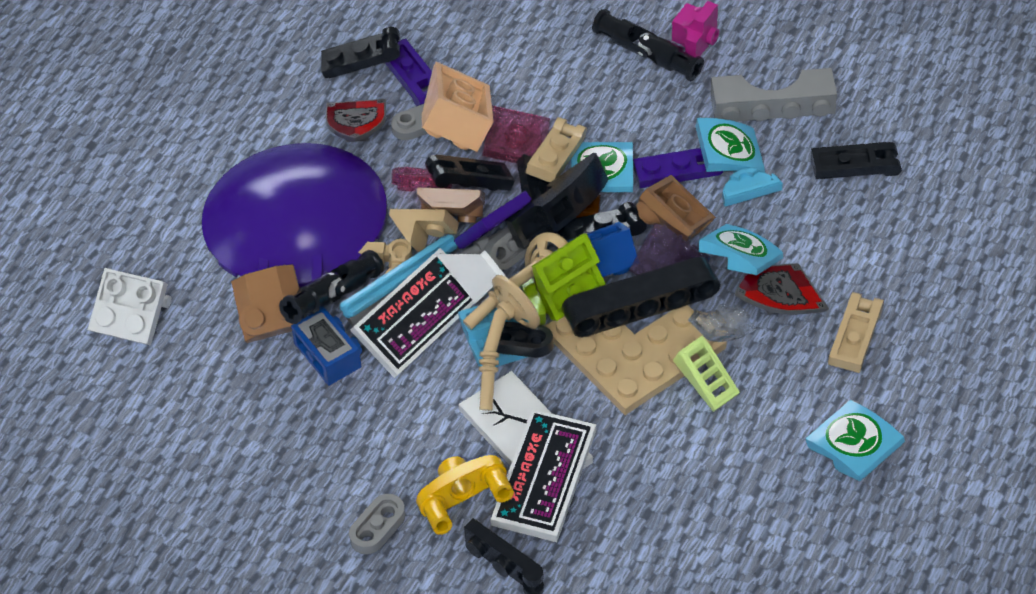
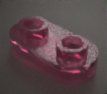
[391,167,452,191]

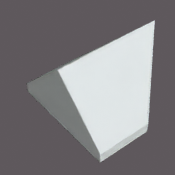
[436,251,506,304]

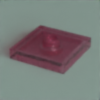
[482,105,550,163]

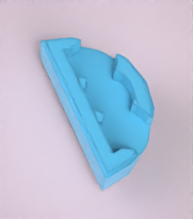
[722,168,783,207]

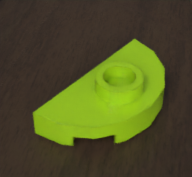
[520,278,548,325]

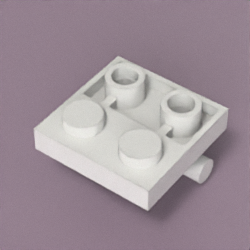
[87,268,171,345]

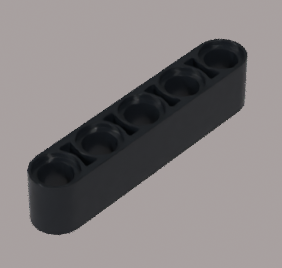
[561,257,721,337]

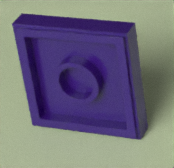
[454,190,532,249]

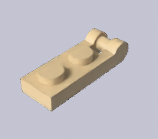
[526,117,587,182]
[828,292,884,373]

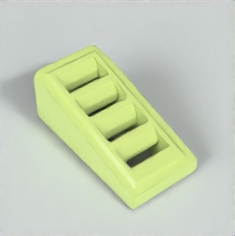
[673,335,740,412]

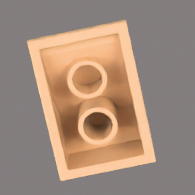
[421,62,494,152]

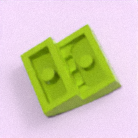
[532,233,606,321]

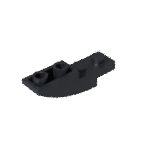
[505,153,609,249]

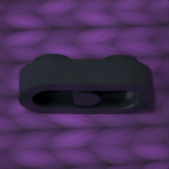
[496,322,554,358]

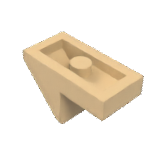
[389,209,459,252]

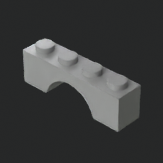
[710,68,837,122]

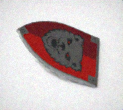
[325,99,386,142]
[735,263,829,315]

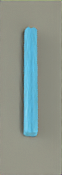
[340,234,457,318]

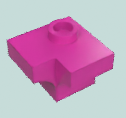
[672,1,719,57]

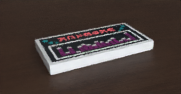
[350,248,475,378]
[491,409,596,542]

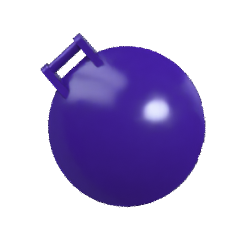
[202,143,388,288]

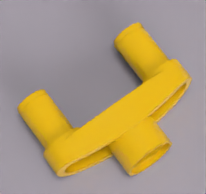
[416,455,514,535]

